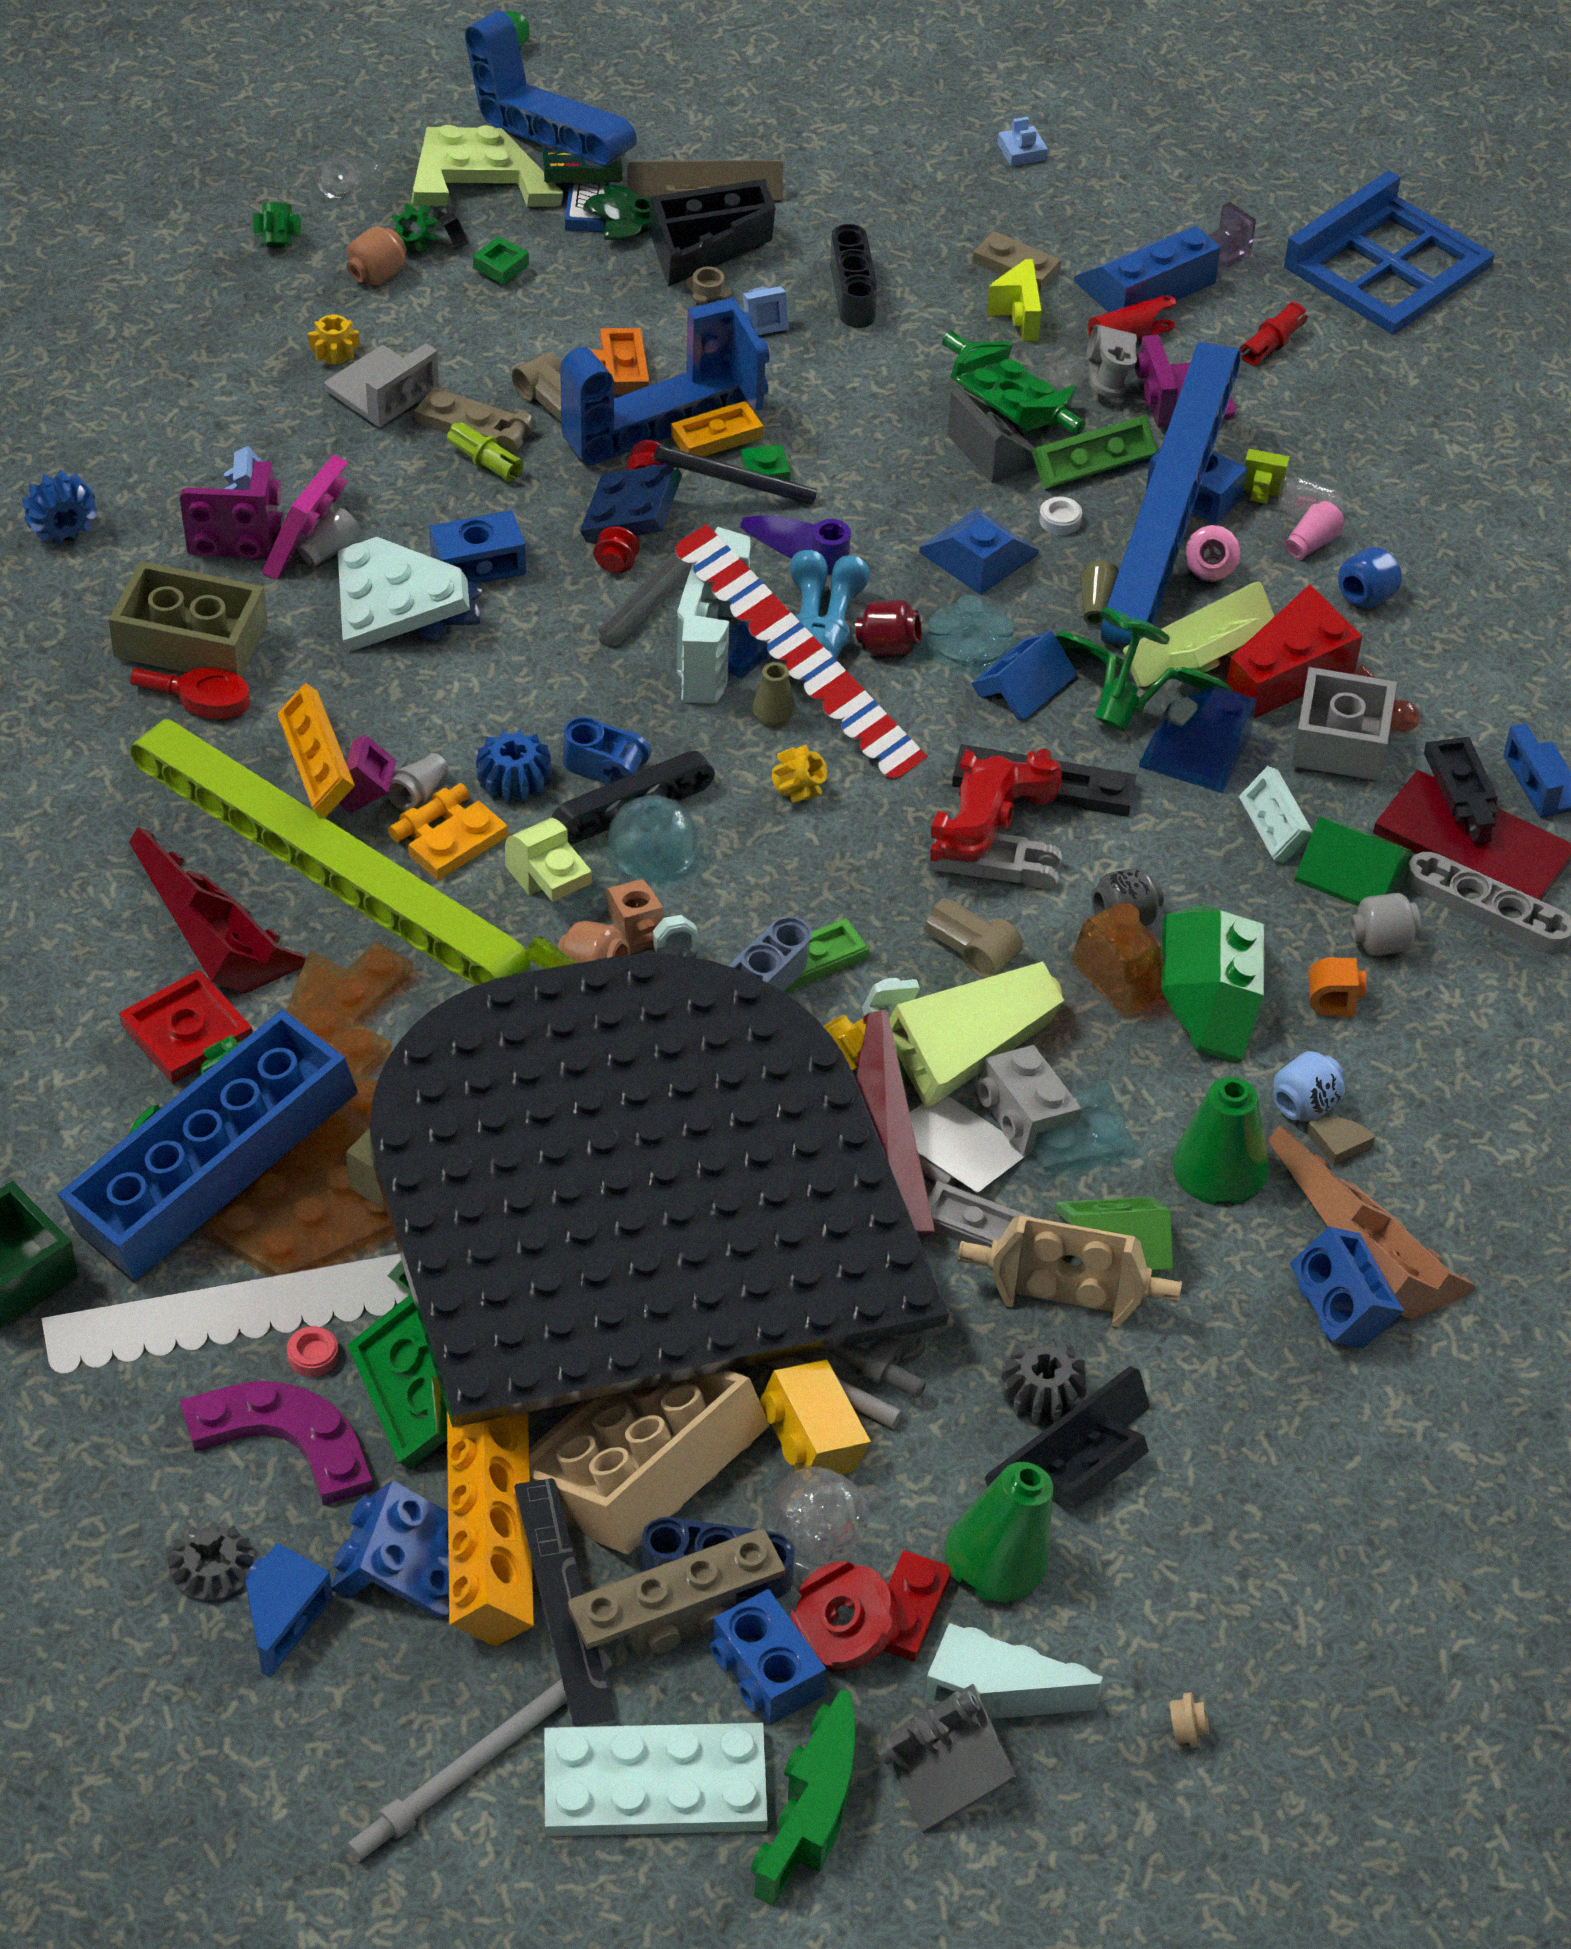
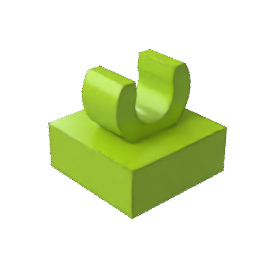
[1244,449,1290,504]

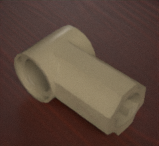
[511,352,561,421]
[925,898,1023,979]

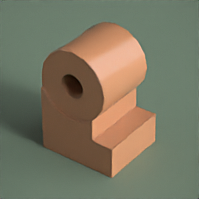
[605,879,664,954]

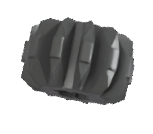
[1001,1337,1088,1425]

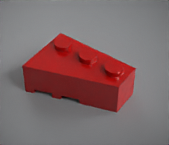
[1227,584,1363,720]

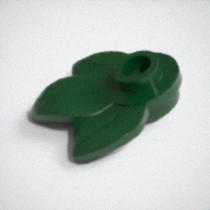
[583,185,650,240]

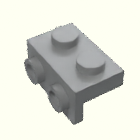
[976,1045,1082,1154]

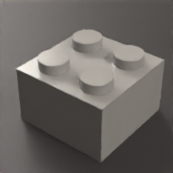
[1291,667,1397,781]

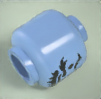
[1273,1051,1345,1122]

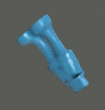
[789,550,870,681]

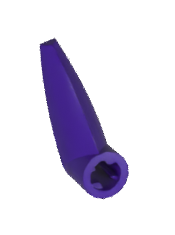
[740,515,851,575]

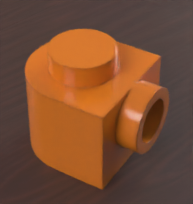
[1308,957,1366,1017]

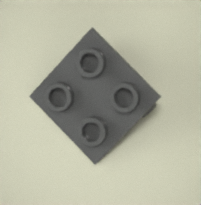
[876,1684,1017,1833]

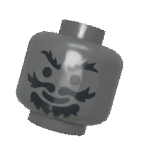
[1091,867,1164,932]

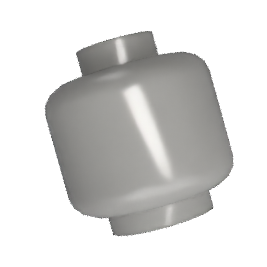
[1350,893,1421,956]

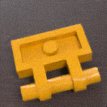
[388,783,508,881]

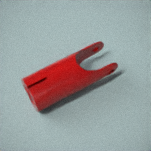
[1088,296,1176,341]

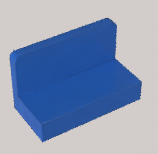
[971,630,1076,720]
[1503,723,1571,818]

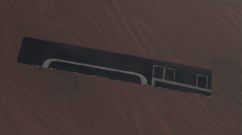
[514,1478,615,1727]

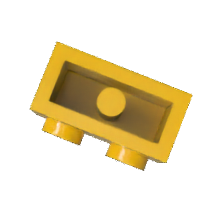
[759,1360,871,1484]

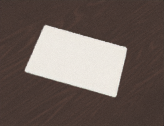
[910,1096,1029,1192]

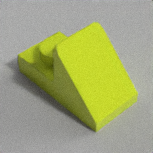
[987,259,1041,341]

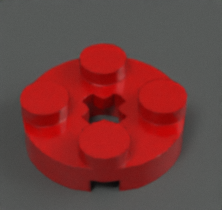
[790,1561,899,1672]

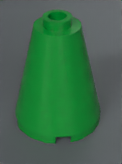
[1172,1077,1269,1205]
[944,1462,1053,1603]

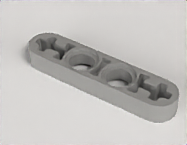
[1406,852,1571,953]

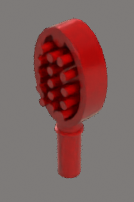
[130,668,250,719]

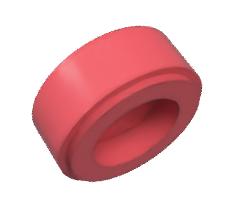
[287,1326,339,1377]

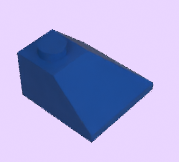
[919,508,1039,595]

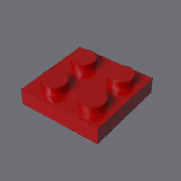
[119,969,253,1084]

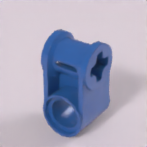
[563,716,652,785]

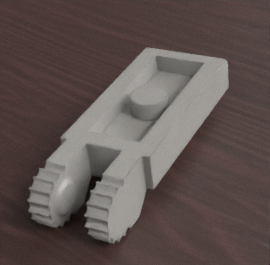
[930,833,1062,890]

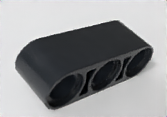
[830,224,877,328]

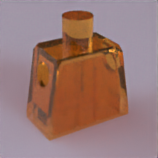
[1070,903,1162,1018]

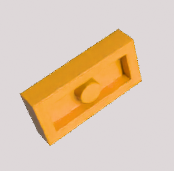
[671,401,764,457]

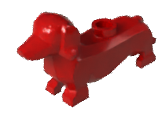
[930,749,1062,862]

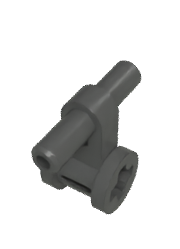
[831,1329,926,1398]

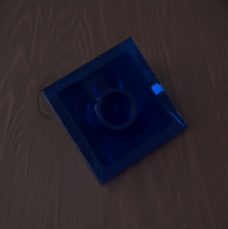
[1139,686,1257,794]

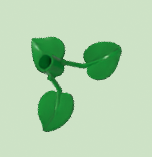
[1055,607,1239,731]

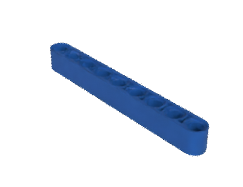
[1101,341,1241,646]

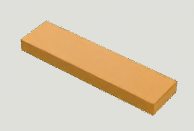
[277,683,355,818]

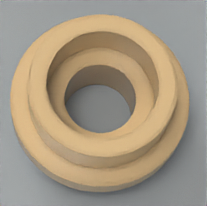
[1170,1692,1209,1748]

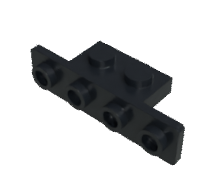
[985,1366,1150,1509]

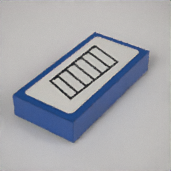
[565,182,611,233]

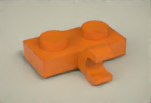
[589,328,649,394]

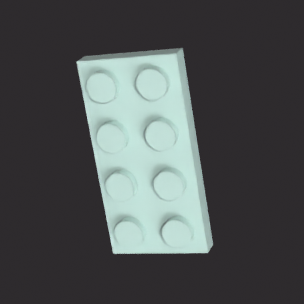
[544,1723,767,1836]

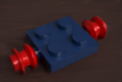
[580,440,682,573]

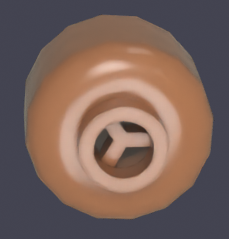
[346,226,406,286]
[557,921,630,966]

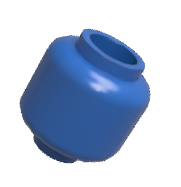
[1338,547,1402,609]

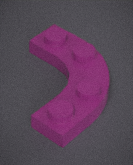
[180,1381,373,1505]

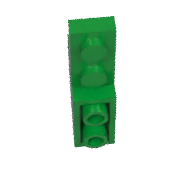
[750,1688,855,1907]

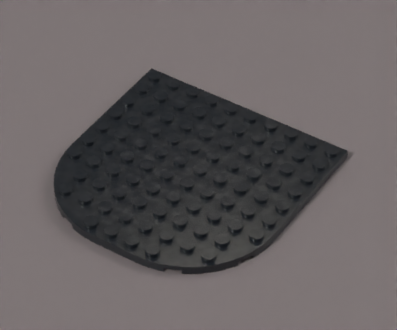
[370,954,949,1427]

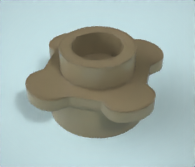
[686,267,731,304]

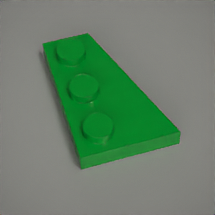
[347,1293,447,1469]

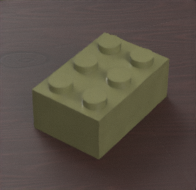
[108,561,268,677]

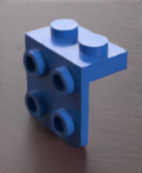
[686,297,770,411]
[331,1480,449,1618]

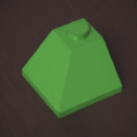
[1056,1196,1173,1278]

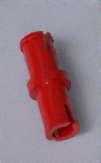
[1239,302,1308,367]

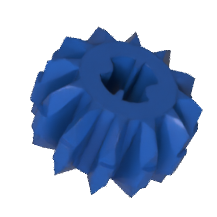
[22,469,97,545]
[476,728,552,804]

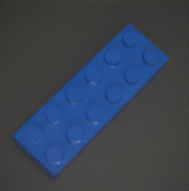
[57,1008,358,1281]

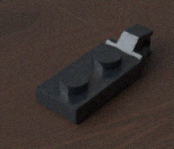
[1424,737,1498,844]

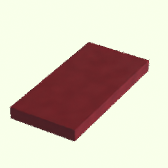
[1373,769,1571,901]

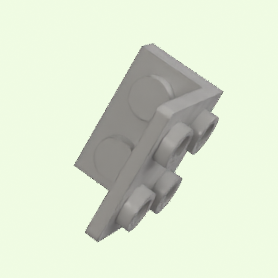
[324,343,439,428]

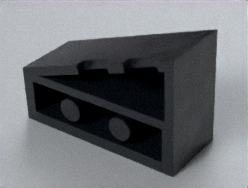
[648,179,776,287]

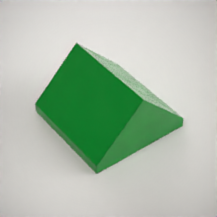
[1294,816,1414,907]

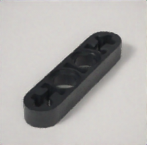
[551,751,715,845]

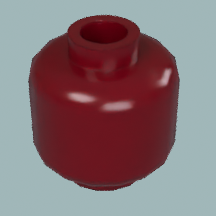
[855,600,922,658]

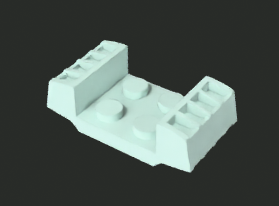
[677,527,750,703]

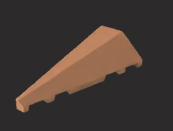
[1268,1125,1476,1320]

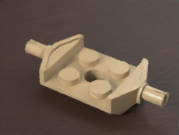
[957,1215,1182,1327]

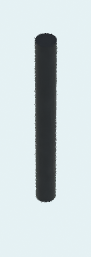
[654,445,817,505]

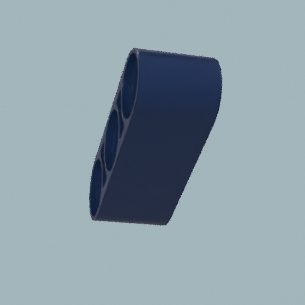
[642,1517,795,1599]

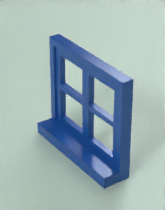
[1284,170,1495,335]

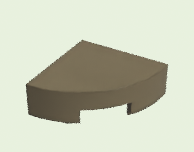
[1306,1117,1375,1165]

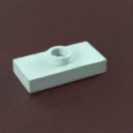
[1239,766,1313,863]

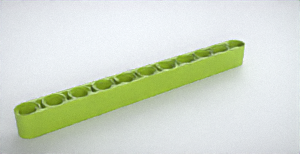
[129,719,531,986]

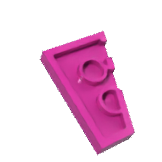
[261,454,348,579]

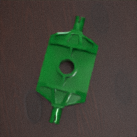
[942,331,1086,436]

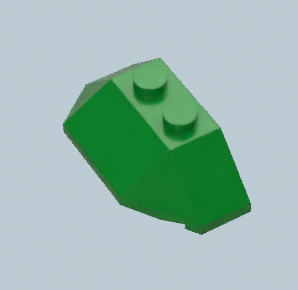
[1161,904,1264,1063]

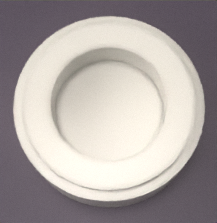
[1039,497,1082,535]

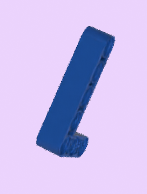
[464,10,637,166]
[560,347,750,466]

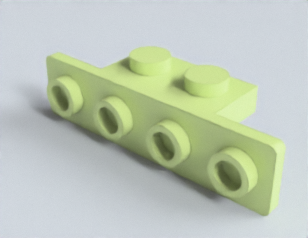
[1123,582,1275,687]

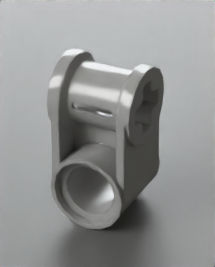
[1086,324,1137,398]

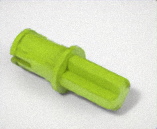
[446,422,524,483]

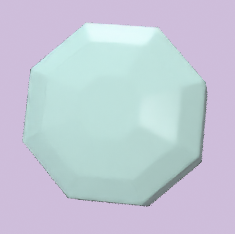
[652,915,700,956]

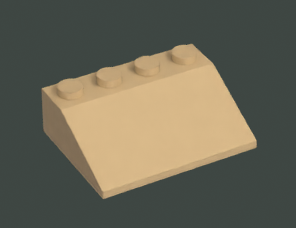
[529,1371,770,1555]

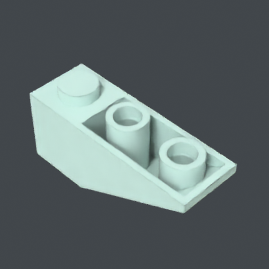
[924,1623,1103,1719]

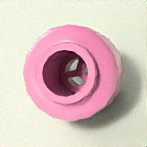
[1185,525,1241,582]

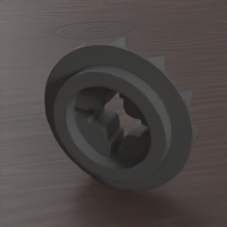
[168,1521,254,1600]

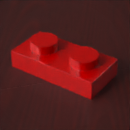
[883,1550,952,1662]

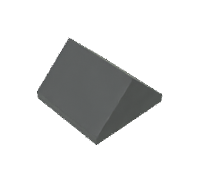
[948,386,1036,484]

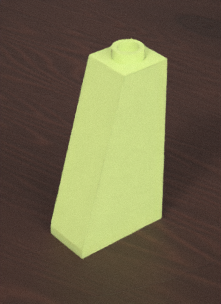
[889,961,1064,1108]

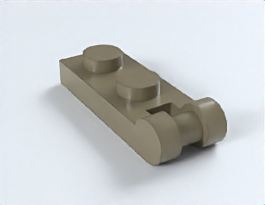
[414,387,536,455]

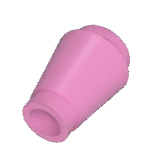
[1284,501,1345,560]

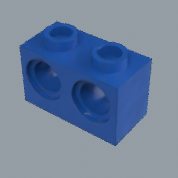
[1289,1226,1404,1348]
[710,1589,826,1725]

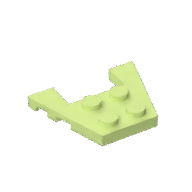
[411,125,563,207]

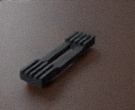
[952,744,1137,817]

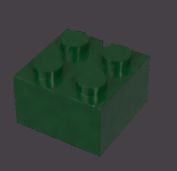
[0,1181,78,1328]

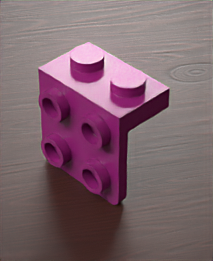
[1135,335,1236,427]
[179,461,285,559]

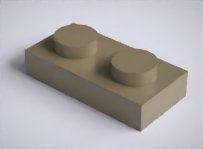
[972,231,1061,292]

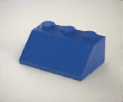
[1074,226,1221,312]

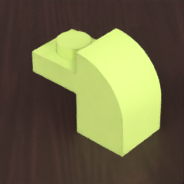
[505,818,592,902]

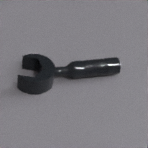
[438,188,470,250]

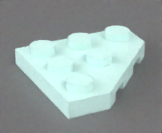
[338,537,470,651]

